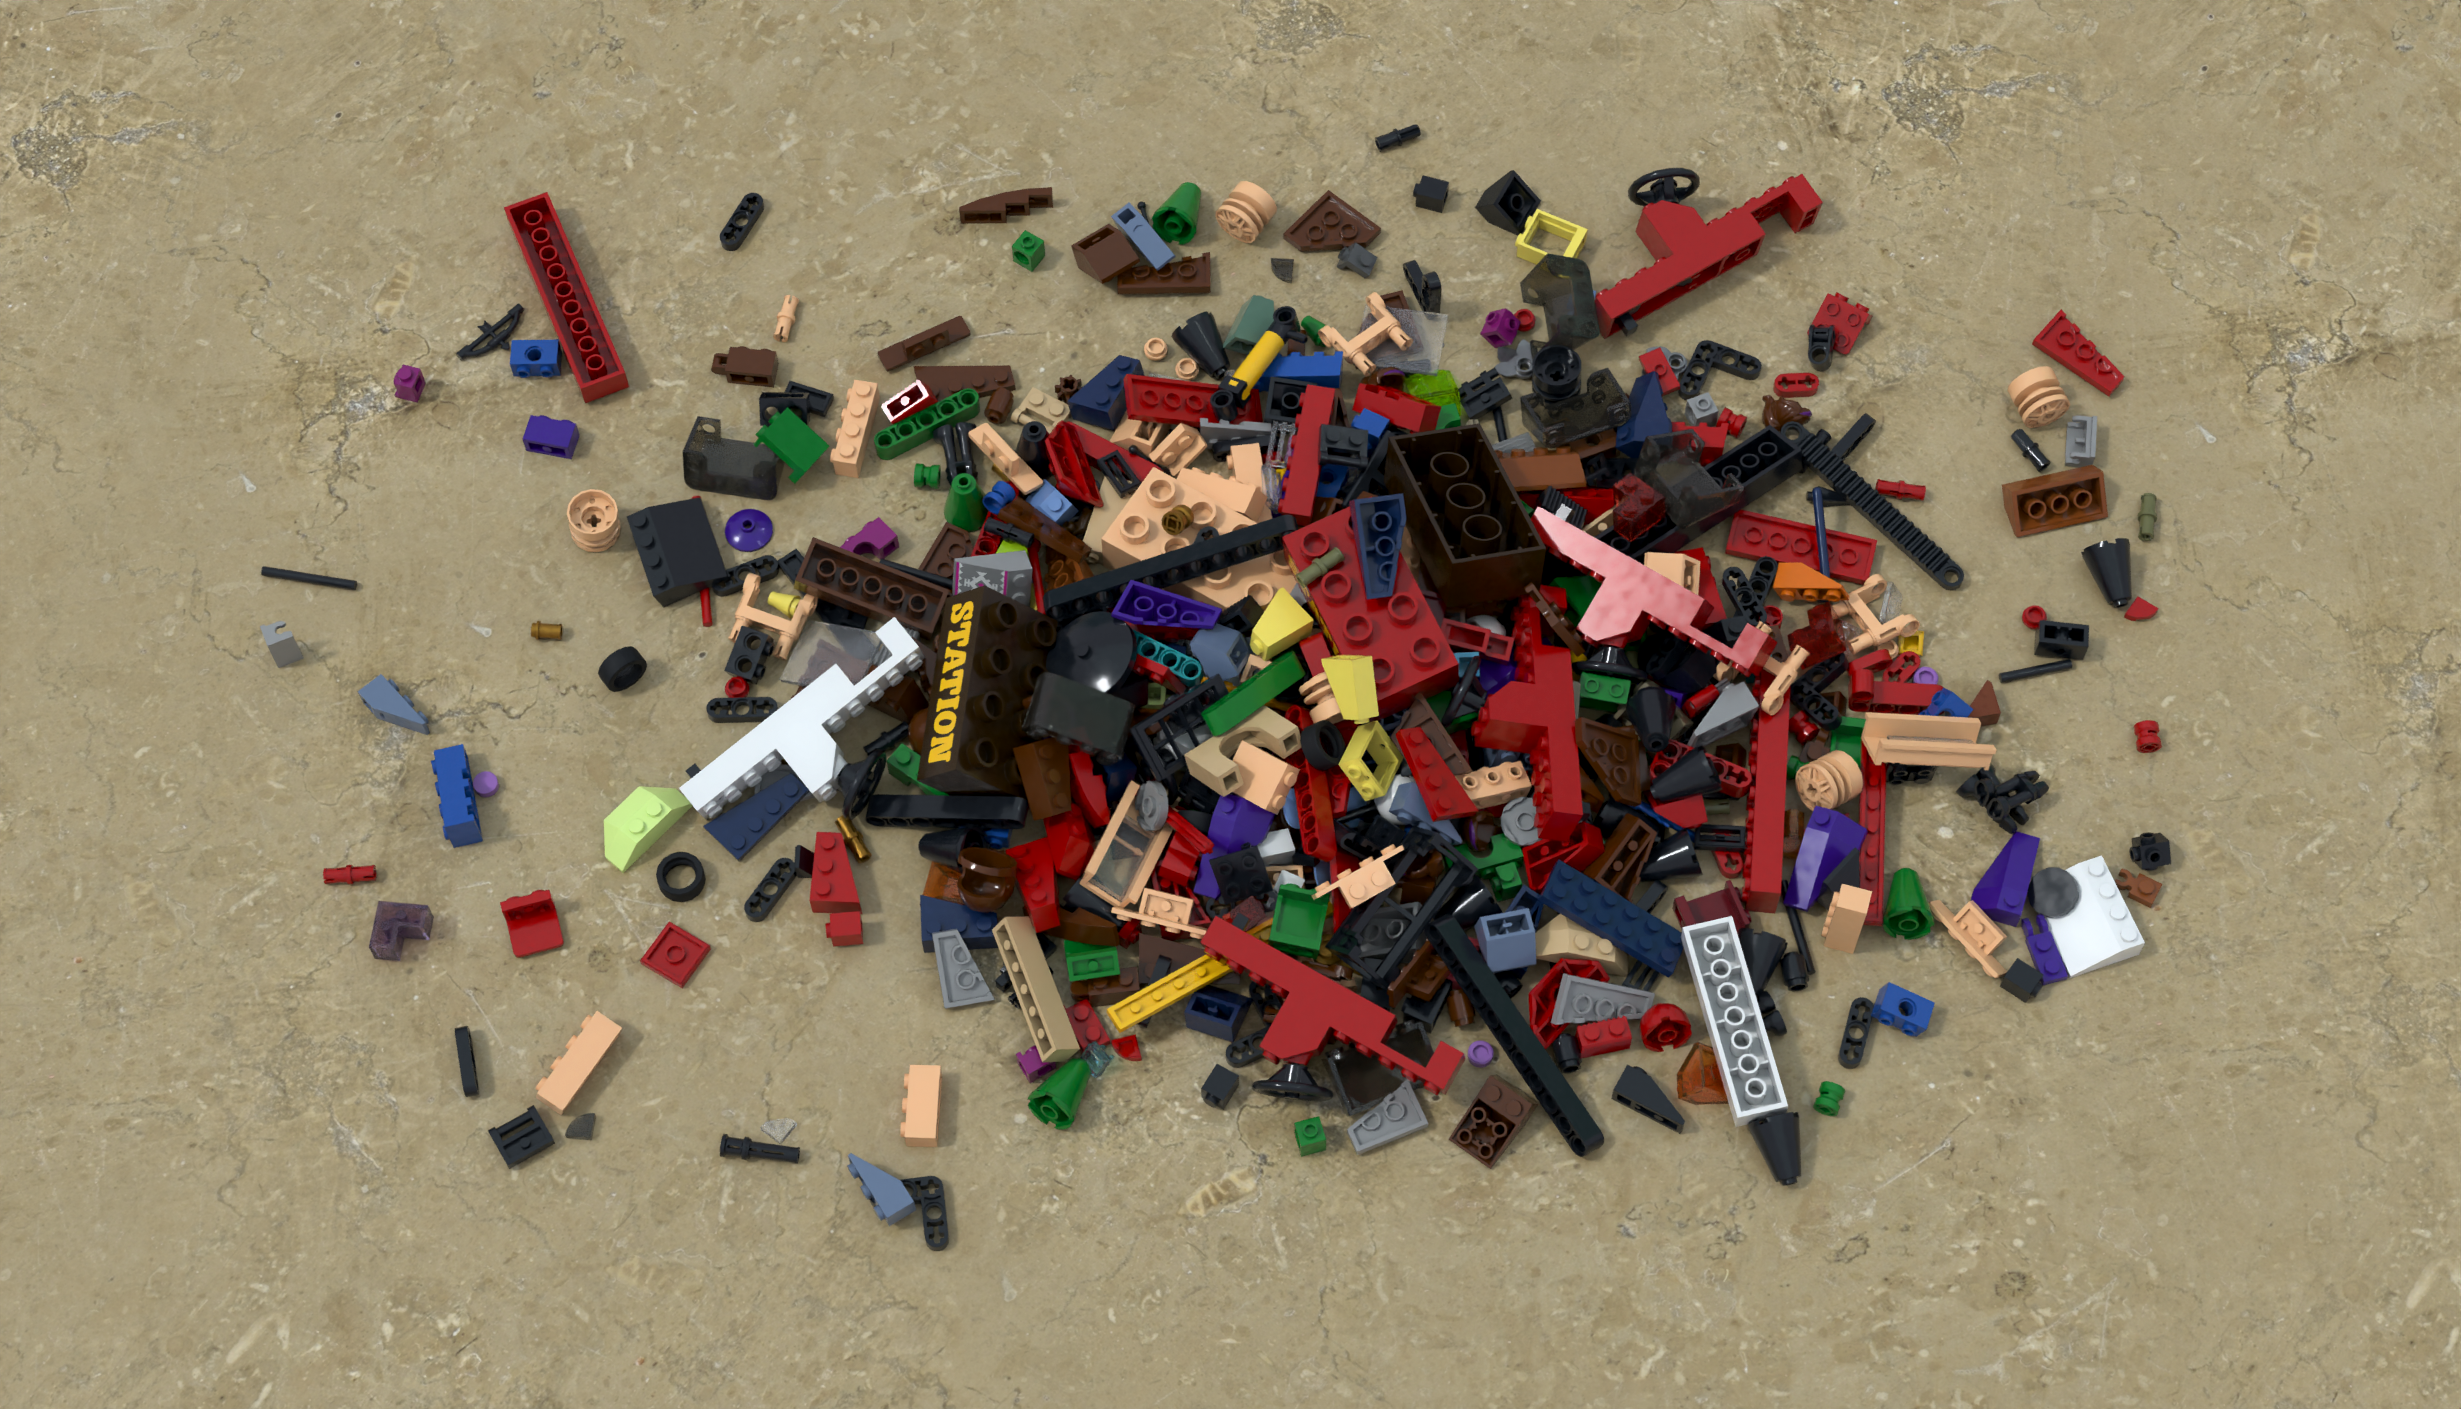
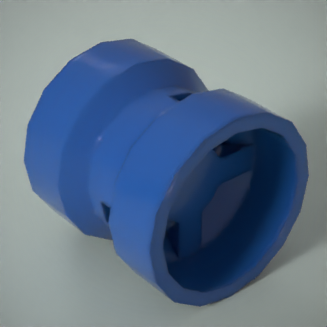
[983,481,1016,515]

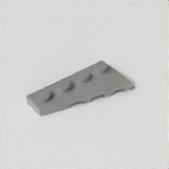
[1551,973,1655,1025]

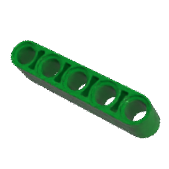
[874,388,980,460]
[1201,651,1306,736]

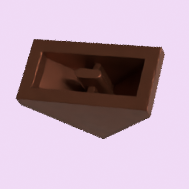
[1967,680,2001,726]

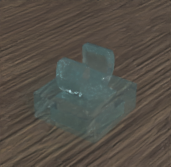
[1080,1041,1114,1078]

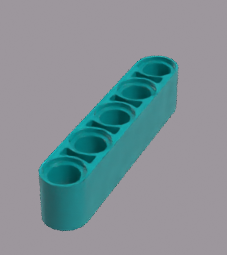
[1132,629,1205,687]

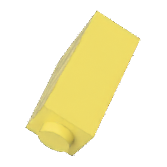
[1250,587,1314,661]
[1321,655,1379,724]

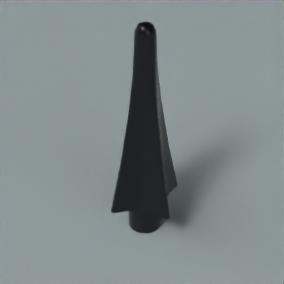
[1806,486,1850,507]

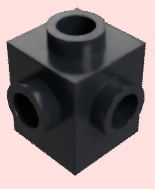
[2129,832,2171,871]

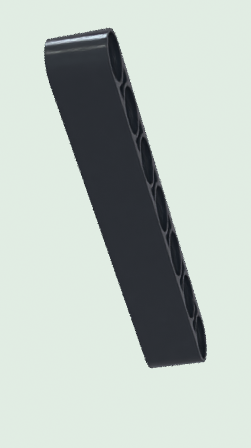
[865,794,1029,829]

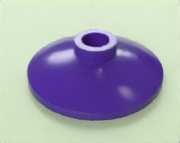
[725,509,773,552]

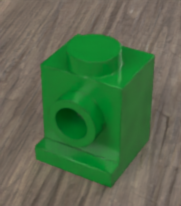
[1489,862,1522,903]

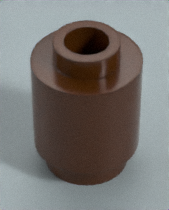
[984,388,1014,424]
[1445,989,1476,1027]

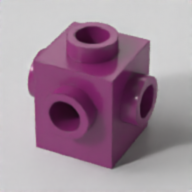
[1480,308,1521,348]

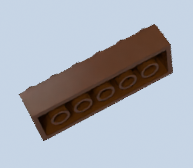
[794,537,949,641]

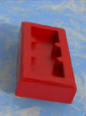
[1639,347,1680,397]

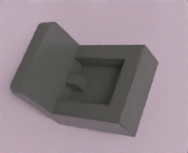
[1337,242,1378,278]

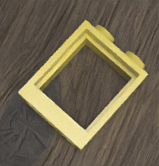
[1515,209,1588,277]
[1338,720,1403,801]

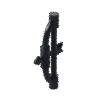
[456,303,524,360]

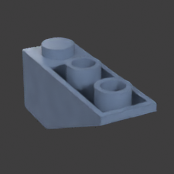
[1111,203,1175,271]
[358,674,430,735]
[1389,782,1462,847]
[847,1153,916,1226]

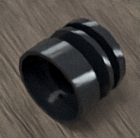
[1532,345,1582,408]

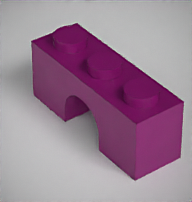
[840,517,899,560]

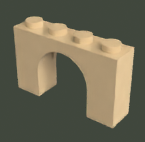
[1184,705,1302,797]

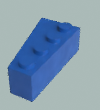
[1252,351,1343,392]
[431,744,483,848]

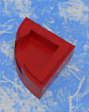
[2124,596,2159,621]
[1111,1034,1142,1061]

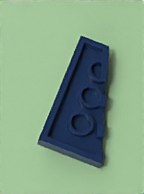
[703,773,809,861]

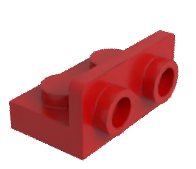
[1063,998,1111,1057]

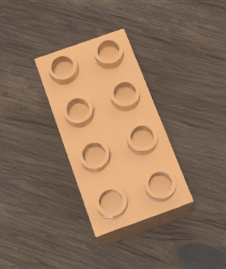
[1101,467,1297,636]

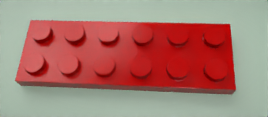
[1123,374,1263,427]
[1725,510,1877,585]

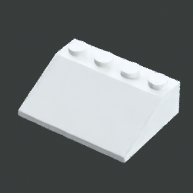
[2038,855,2145,978]

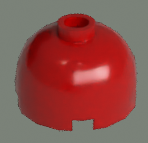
[1639,1003,1692,1052]

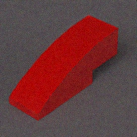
[1441,618,1514,666]

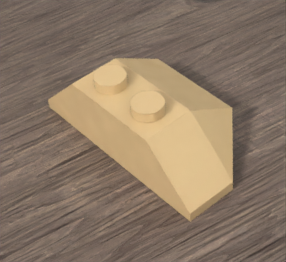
[1535,914,1629,977]

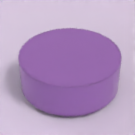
[1913,667,1938,685]
[473,771,499,797]
[1468,1041,1493,1068]

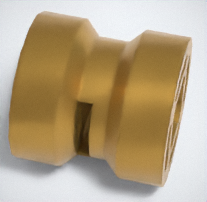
[1161,504,1194,535]

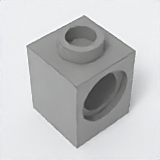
[1684,392,1719,427]

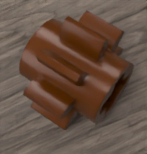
[1055,375,1082,404]

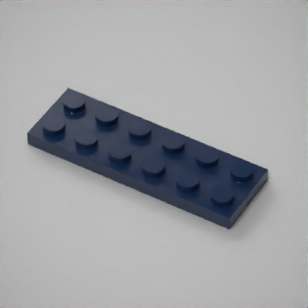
[1538,859,1684,978]

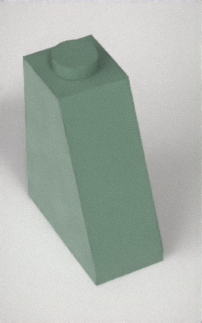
[1223,295,1274,355]

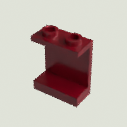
[1672,880,1752,934]

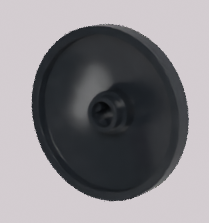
[1046,611,1137,705]

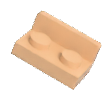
[1149,423,1207,477]

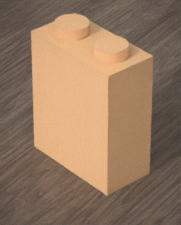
[1232,740,1300,815]

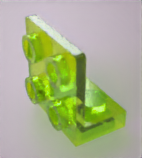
[1404,370,1461,416]

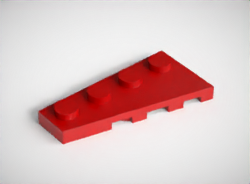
[1132,654,1187,695]

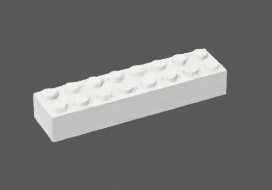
[1681,916,1788,1127]

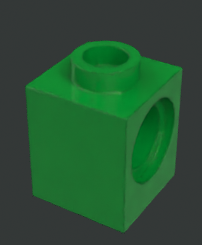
[1012,230,1045,272]
[1294,1116,1326,1157]

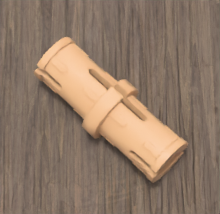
[773,295,799,342]

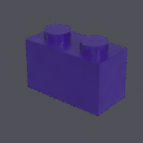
[523,415,580,459]

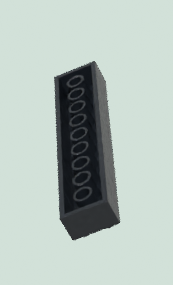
[1595,425,1802,565]

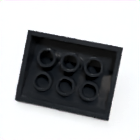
[627,497,729,607]

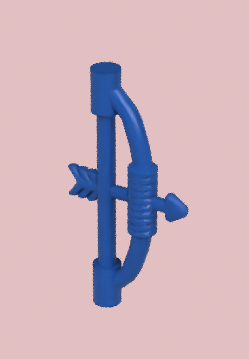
[1628,801,1695,843]

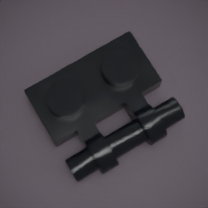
[1454,367,1513,420]
[1178,769,1232,815]

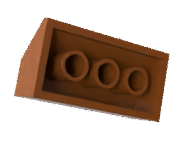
[1494,446,1586,491]
[2002,465,2108,537]

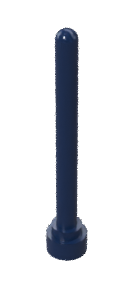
[1812,487,1832,603]

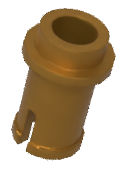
[531,621,563,640]

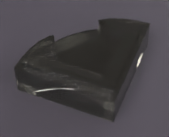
[1271,258,1294,283]
[565,1113,596,1140]

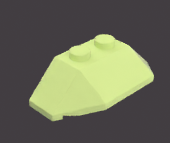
[604,786,693,873]

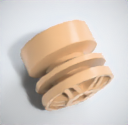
[1215,181,1277,243]
[2007,366,2070,428]
[567,489,621,552]
[1299,672,1344,724]
[1795,750,1863,811]

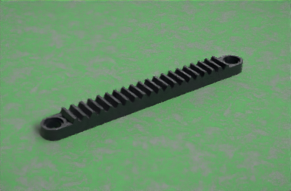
[1781,421,1964,591]

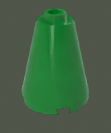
[1152,182,1201,245]
[944,473,988,533]
[1883,868,1934,940]
[1028,1058,1091,1130]

